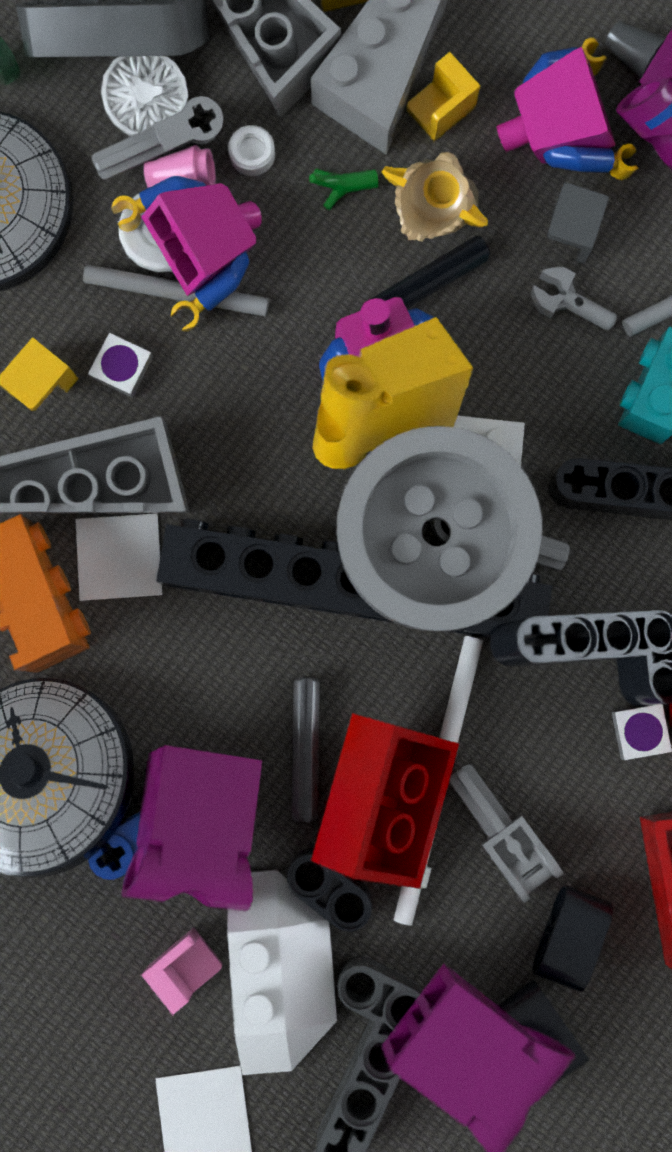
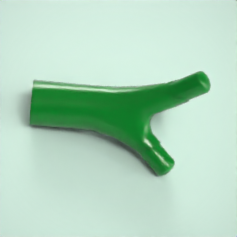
[309,168,378,210]

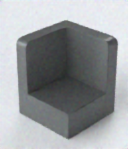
[547,182,609,264]

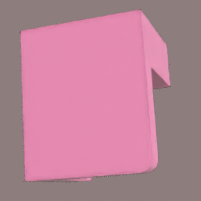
[141,928,222,1015]

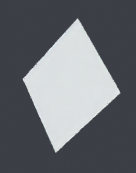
[75,513,162,601]
[155,1066,252,1152]

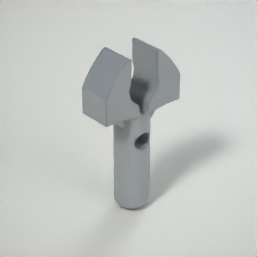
[531,267,617,330]

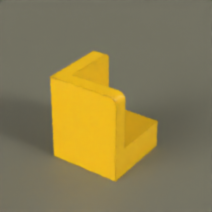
[407,52,480,141]
[0,337,78,411]

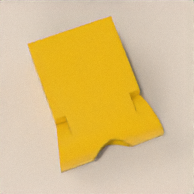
[312,317,473,469]

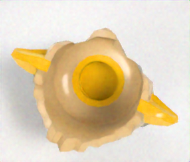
[382,152,488,241]

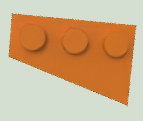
[0,514,91,673]

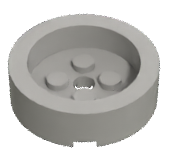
[337,426,542,632]

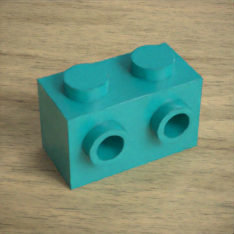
[618,327,672,445]

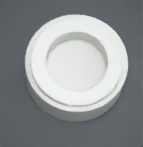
[228,125,275,176]

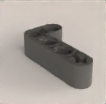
[16,0,210,57]
[316,956,423,1152]

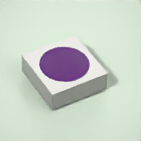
[88,333,153,398]
[612,705,672,760]

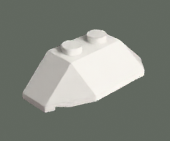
[227,869,337,1075]

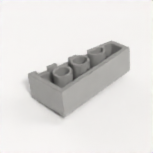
[209,0,342,118]
[311,0,448,155]
[0,416,190,514]

